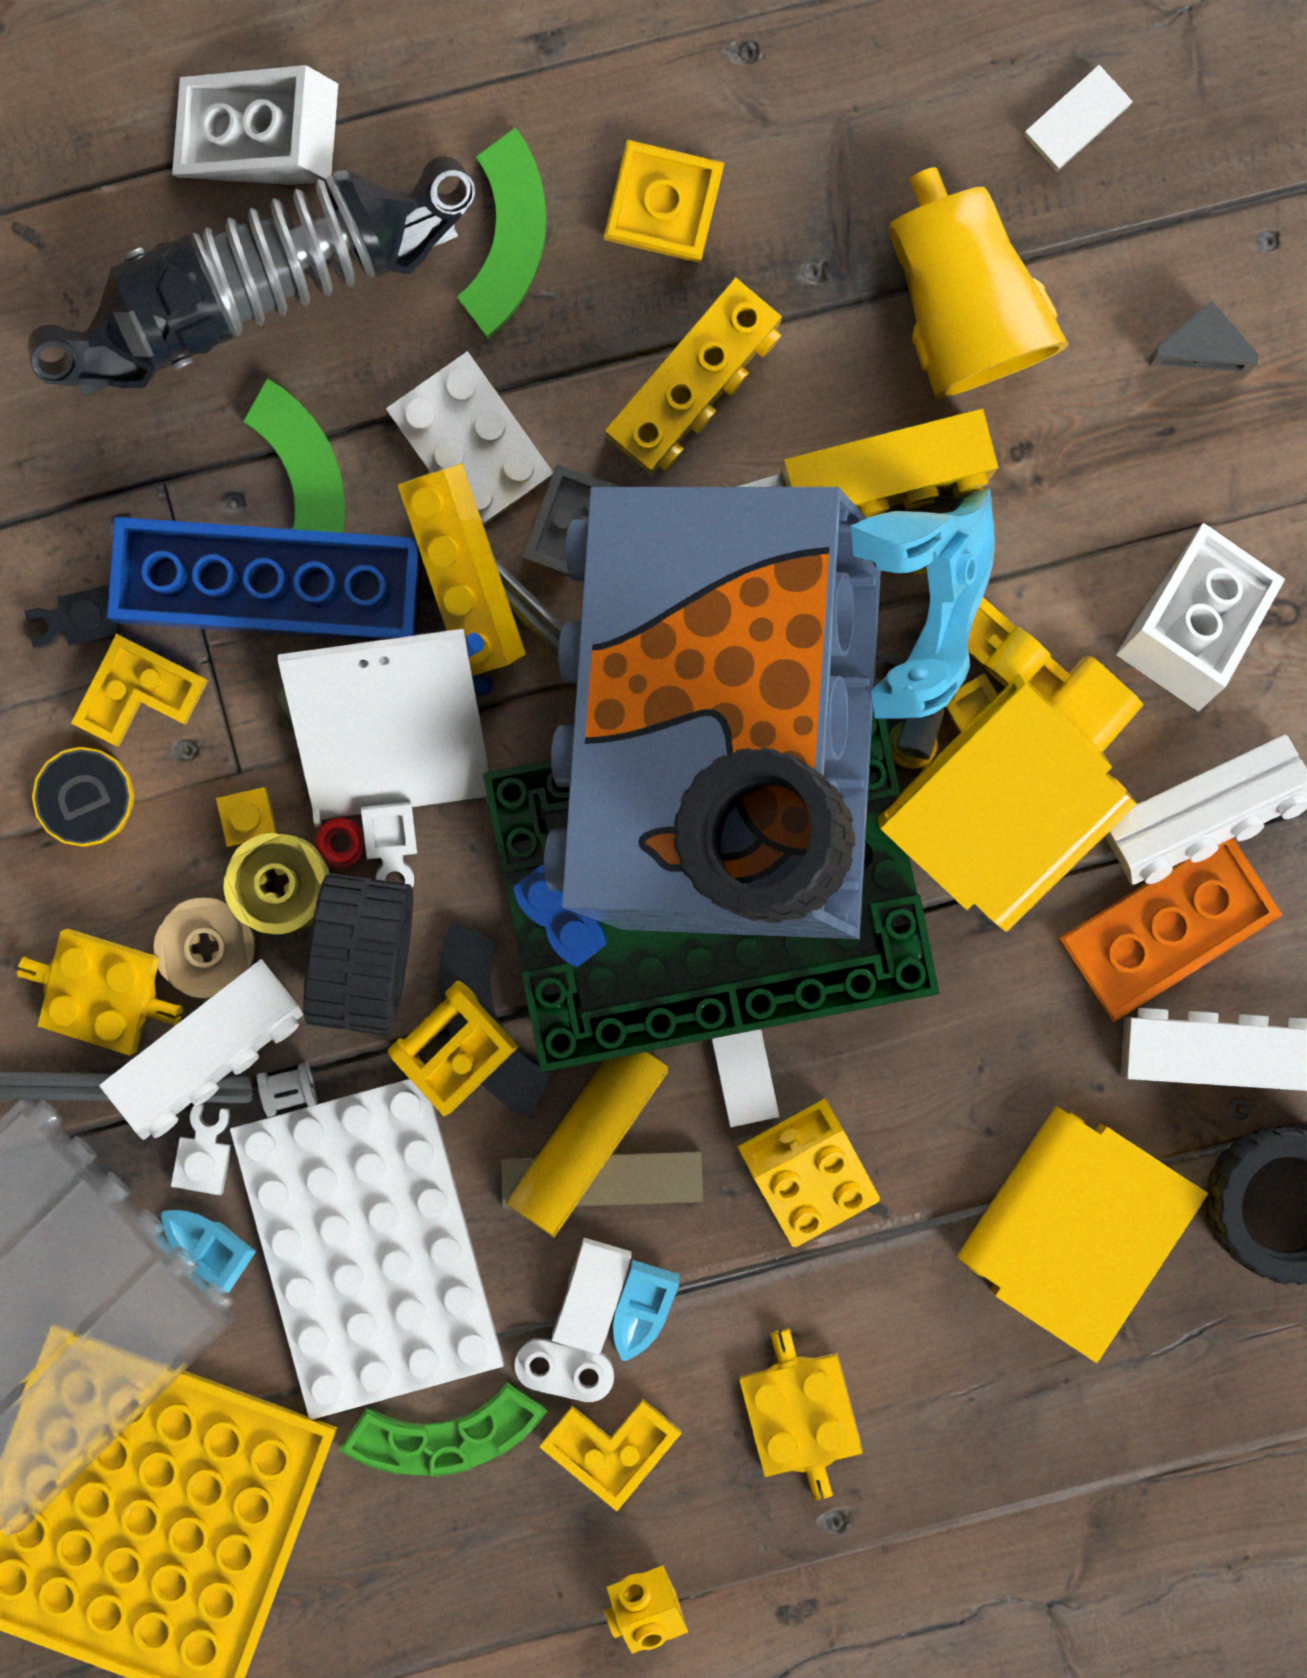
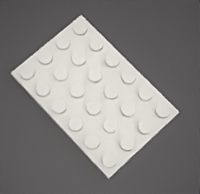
[230,1079,505,1420]

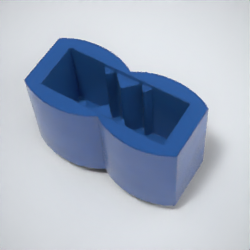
[513,864,608,967]

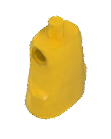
[888,167,1069,399]

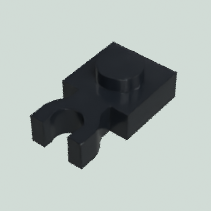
[24,586,120,649]

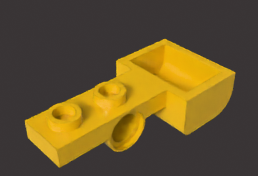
[968,597,1143,752]

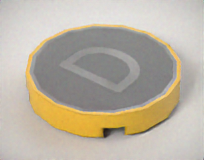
[32,747,135,847]

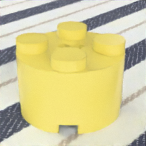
[223,833,330,935]

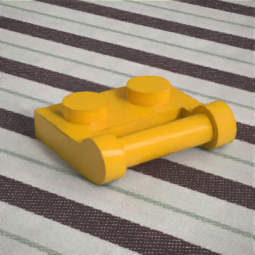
[388,981,519,1116]

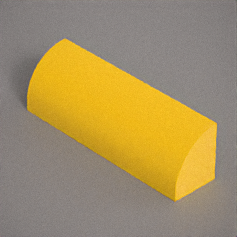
[504,1052,668,1238]

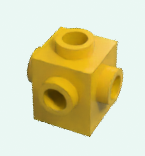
[604,1565,688,1654]

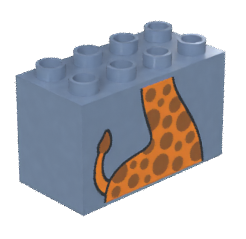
[544,487,881,939]

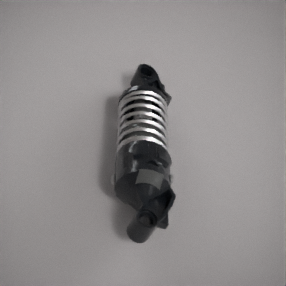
[27,156,475,397]

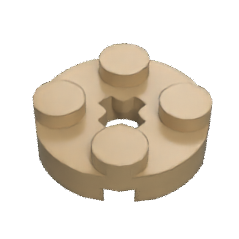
[154,897,257,998]

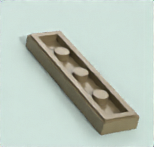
[501,1150,703,1209]

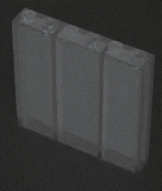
[0,1099,238,1537]

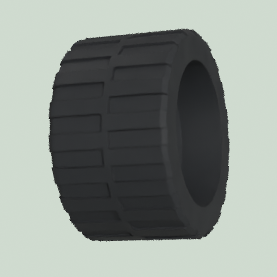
[674,747,855,923]
[303,873,413,1036]
[1205,1126,1307,1285]

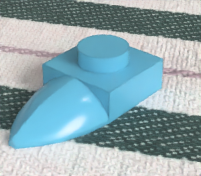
[161,1210,256,1293]
[613,1260,680,1361]

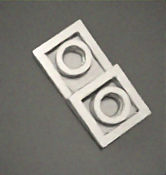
[552,1238,632,1355]

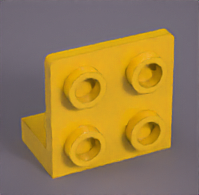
[737,1098,880,1247]

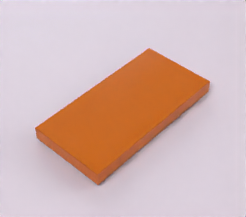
[1058,838,1282,1023]

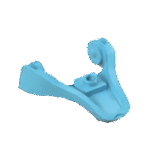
[851,488,995,719]

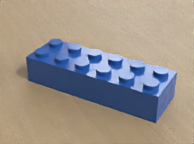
[107,517,422,641]

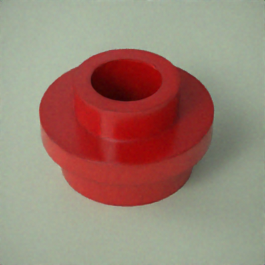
[315,818,366,868]

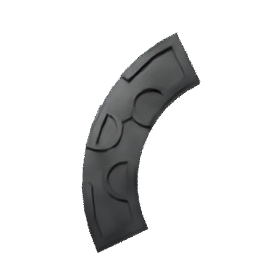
[440,922,552,1119]

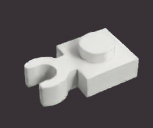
[361,801,417,888]
[171,1104,232,1195]

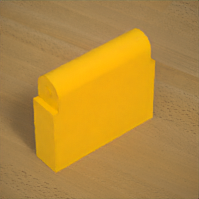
[877,674,1137,932]
[956,1105,1208,1363]

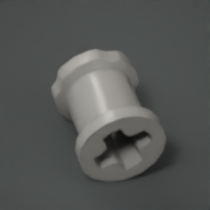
[257,1062,318,1117]

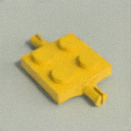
[17,929,183,1056]
[739,1328,863,1500]

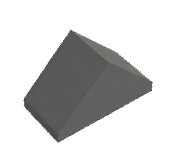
[1149,301,1259,373]

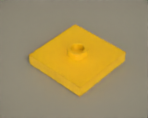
[604,140,724,263]

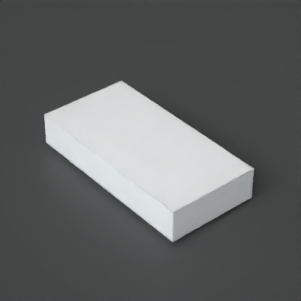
[1023,65,1133,172]
[712,1029,779,1127]

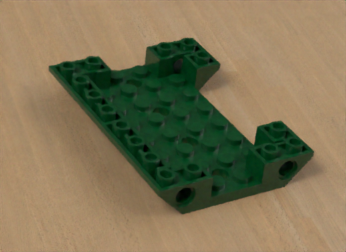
[483,710,940,1072]

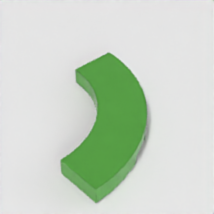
[457,127,547,339]
[243,378,345,533]
[338,1380,548,1477]

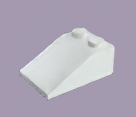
[172,65,338,185]
[1116,523,1285,712]

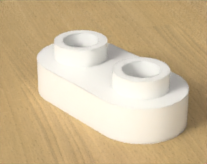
[515,1338,614,1402]

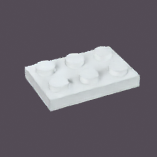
[386,351,553,526]

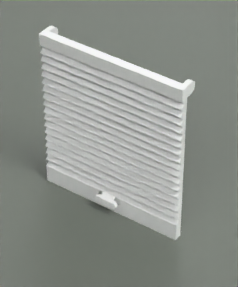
[278,629,490,827]

